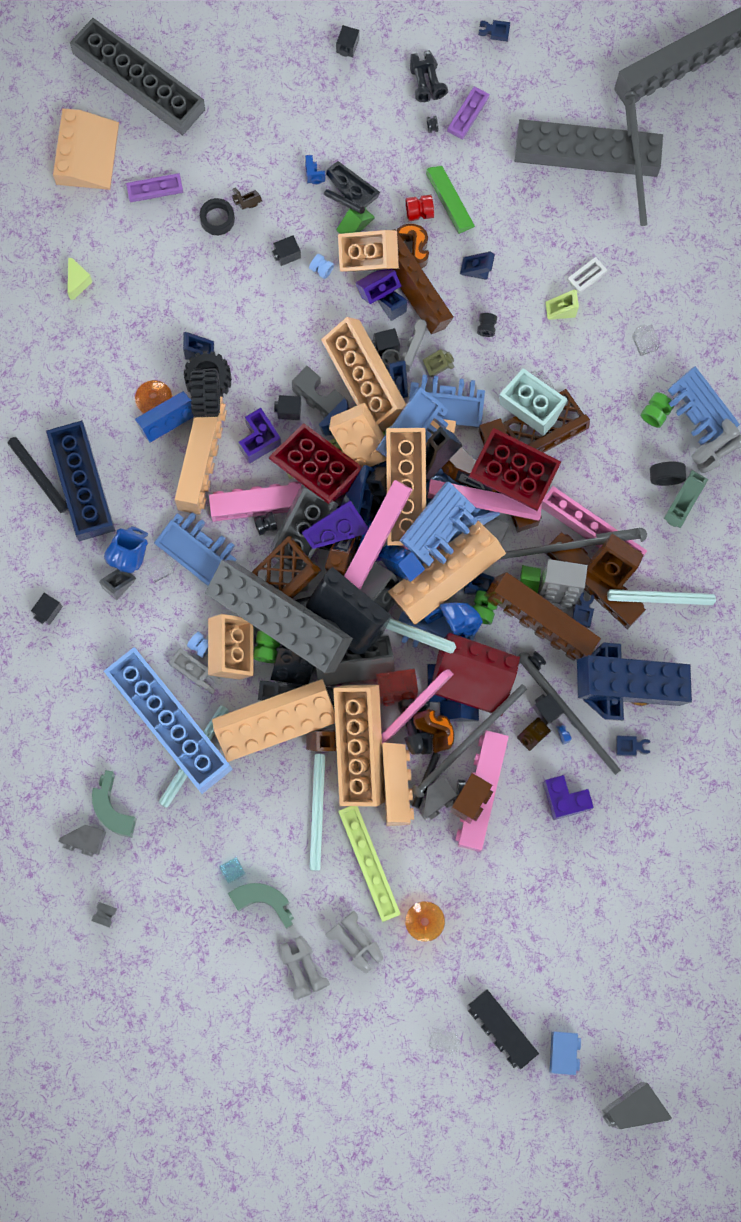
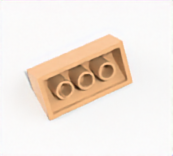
[382,743,414,826]

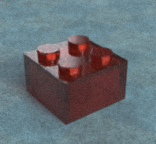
[375,668,419,706]

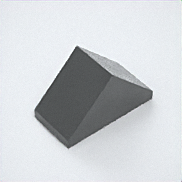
[99,569,136,600]

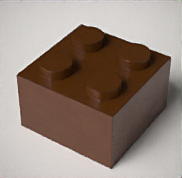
[587,533,644,590]
[450,773,493,824]

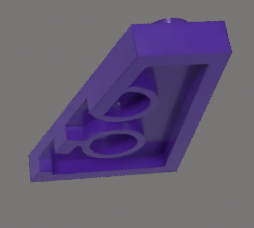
[302,500,369,549]

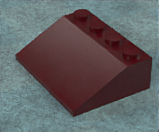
[268,423,362,504]
[469,428,561,511]
[432,633,520,716]

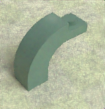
[664,470,708,528]
[92,770,137,838]
[228,883,294,929]

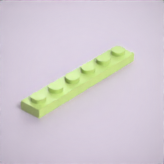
[338,806,401,922]

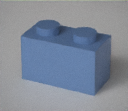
[549,1032,581,1075]

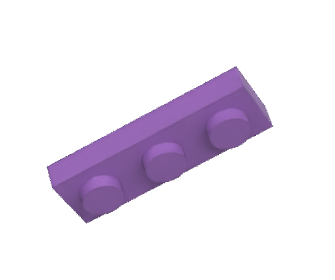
[447,86,490,140]
[126,173,184,203]

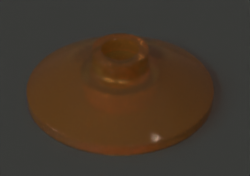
[135,380,172,413]
[405,901,445,942]

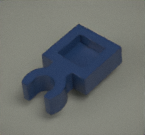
[478,20,510,42]
[572,592,594,628]
[616,736,650,757]

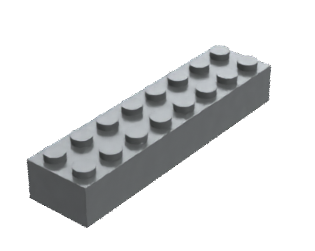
[614,7,741,105]
[70,18,205,136]
[514,119,663,177]
[205,560,353,673]

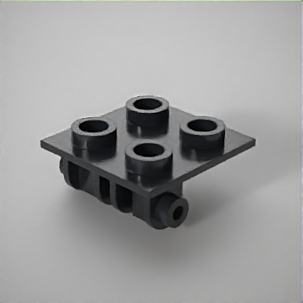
[270,645,314,685]

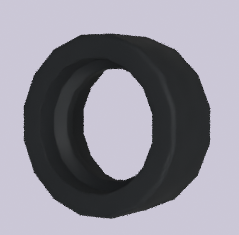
[199,198,235,236]
[650,461,687,486]

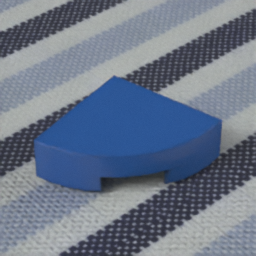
[556,724,572,745]

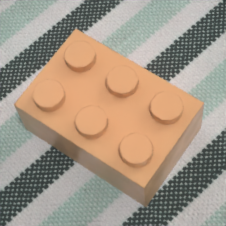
[338,230,399,272]
[329,403,387,467]
[208,614,253,680]

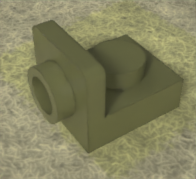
[423,349,455,377]

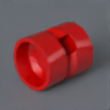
[405,194,434,221]

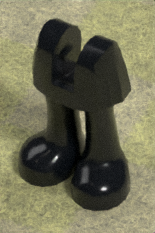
[410,50,448,102]
[398,699,432,755]

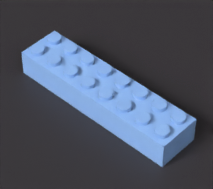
[104,647,233,794]

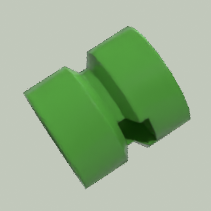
[640,392,675,428]
[472,591,498,625]
[253,631,281,664]

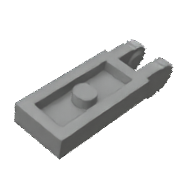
[401,320,427,373]
[169,648,223,695]

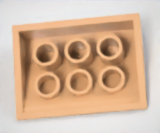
[53,108,119,190]

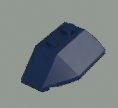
[583,642,624,721]

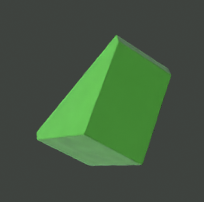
[336,208,375,234]
[519,565,541,593]

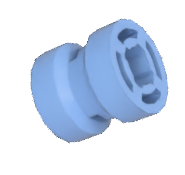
[309,254,335,279]
[187,631,208,658]

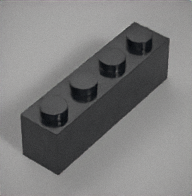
[468,989,539,1069]

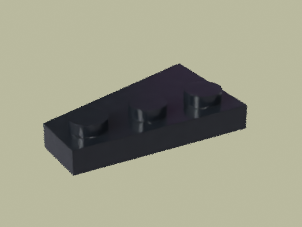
[326,161,380,214]

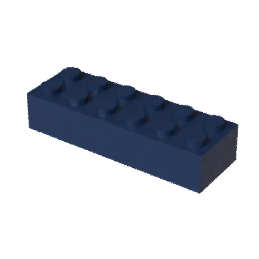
[46,420,116,542]
[577,655,692,706]

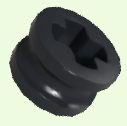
[427,116,439,133]
[528,651,547,670]

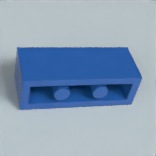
[135,391,194,443]
[378,545,425,582]

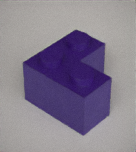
[239,407,281,464]
[543,775,594,821]

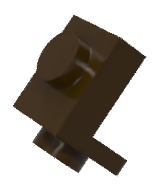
[232,187,262,210]
[517,717,551,751]

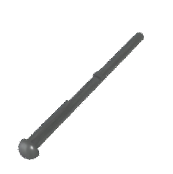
[624,91,647,226]
[499,528,647,560]
[518,652,621,775]
[412,684,527,797]

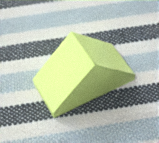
[67,258,92,300]
[545,289,579,320]

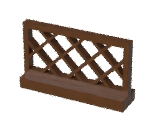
[503,389,590,453]
[252,536,322,599]

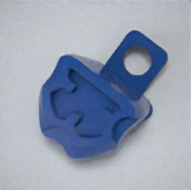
[104,526,148,573]
[424,603,483,638]

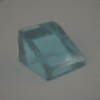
[219,857,246,884]

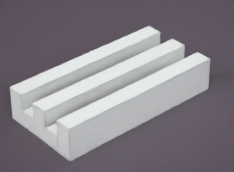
[567,257,607,294]

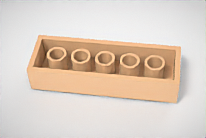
[321,317,406,433]
[175,397,227,515]
[386,428,426,545]
[388,521,506,625]
[212,679,335,762]
[333,685,385,806]

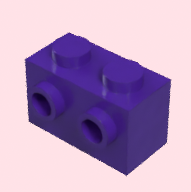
[355,269,401,304]

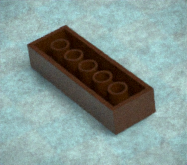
[484,572,601,661]

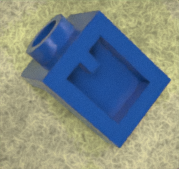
[305,155,326,185]

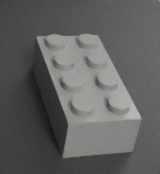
[538,559,588,608]

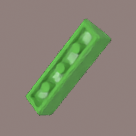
[426,166,475,234]

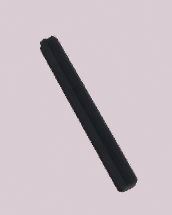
[7,437,68,513]

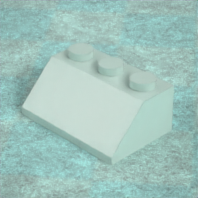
[499,368,567,436]

